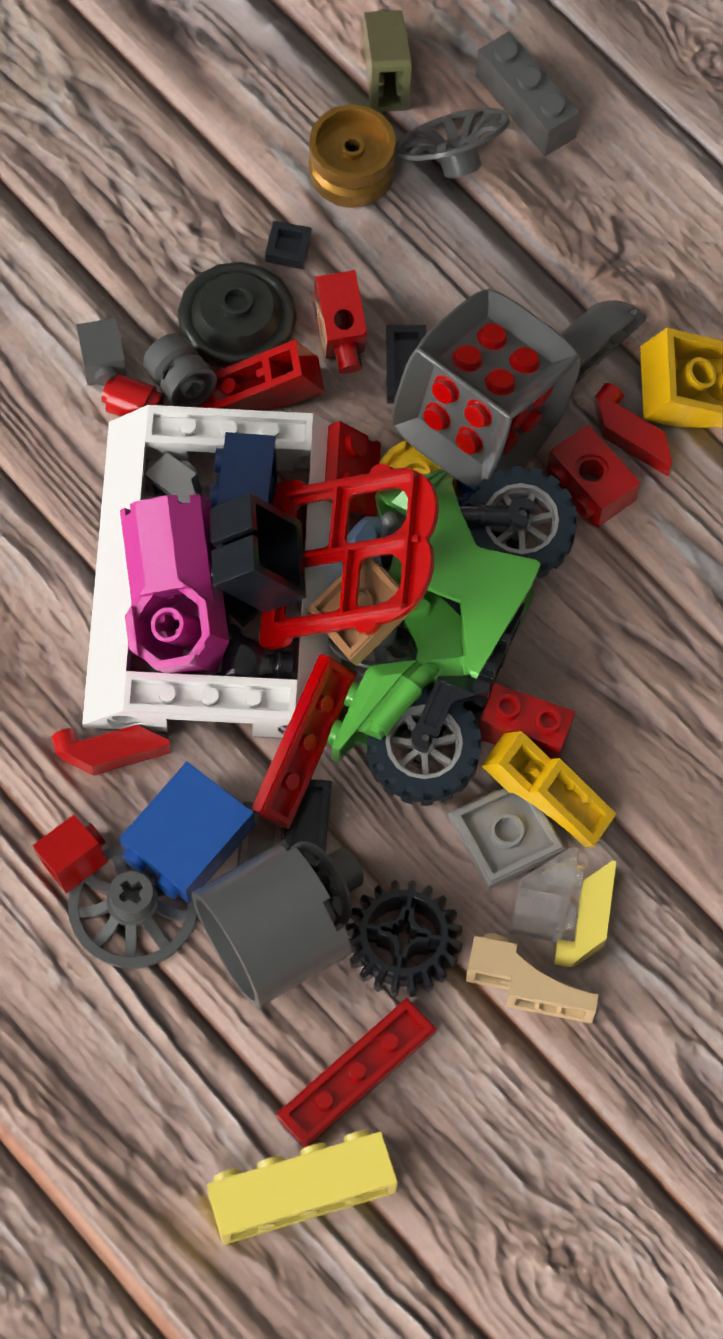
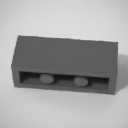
[476,31,580,157]

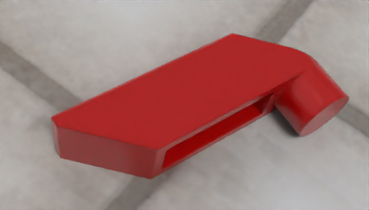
[595,383,673,477]
[51,725,171,776]

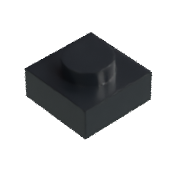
[265,221,312,269]

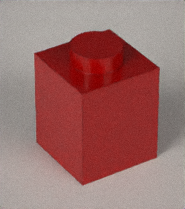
[32,814,108,894]

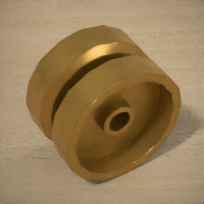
[309,104,396,208]

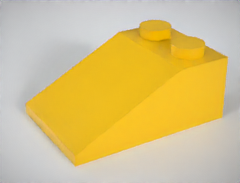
[640,327,723,428]

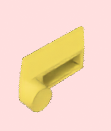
[554,860,616,968]

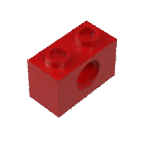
[547,424,640,527]
[479,683,575,759]

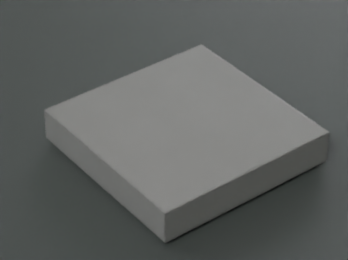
[449,787,566,890]

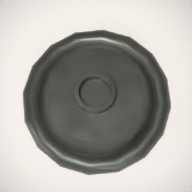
[177,262,297,367]

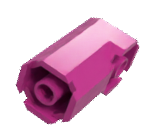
[120,494,229,675]

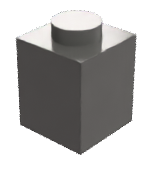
[76,318,127,386]

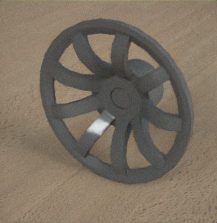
[396,108,510,178]
[68,845,197,969]

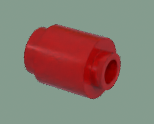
[101,374,165,417]

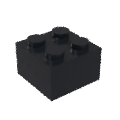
[209,493,306,613]

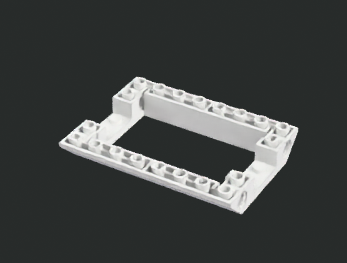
[82,405,349,738]

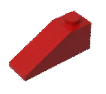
[196,339,325,411]

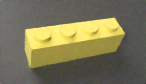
[207,1130,397,1245]

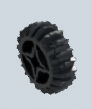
[345,880,462,998]

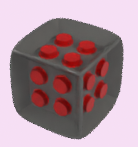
[392,289,580,490]

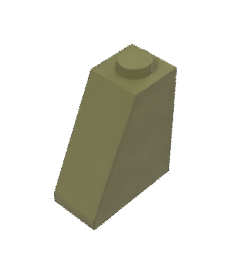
[363,9,412,112]

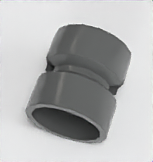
[143,333,217,407]

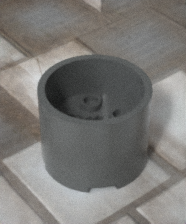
[191,840,352,1009]

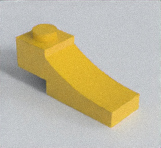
[481,731,617,847]

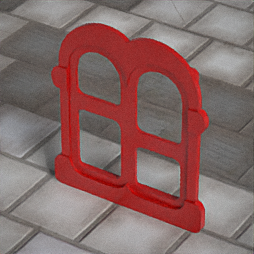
[259,463,439,650]

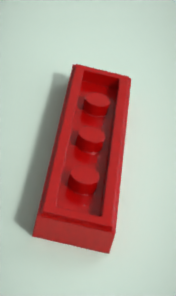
[251,654,357,829]
[276,998,437,1148]

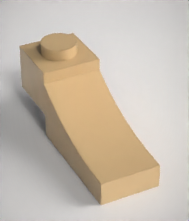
[465,933,599,1024]

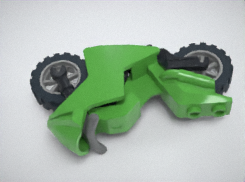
[327,466,577,806]

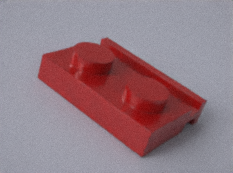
[325,421,381,519]

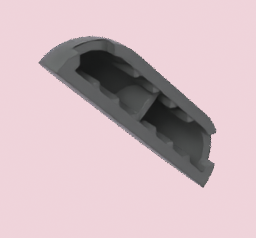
[561,300,646,385]

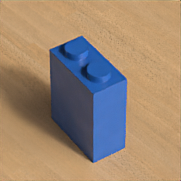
[119,761,256,903]

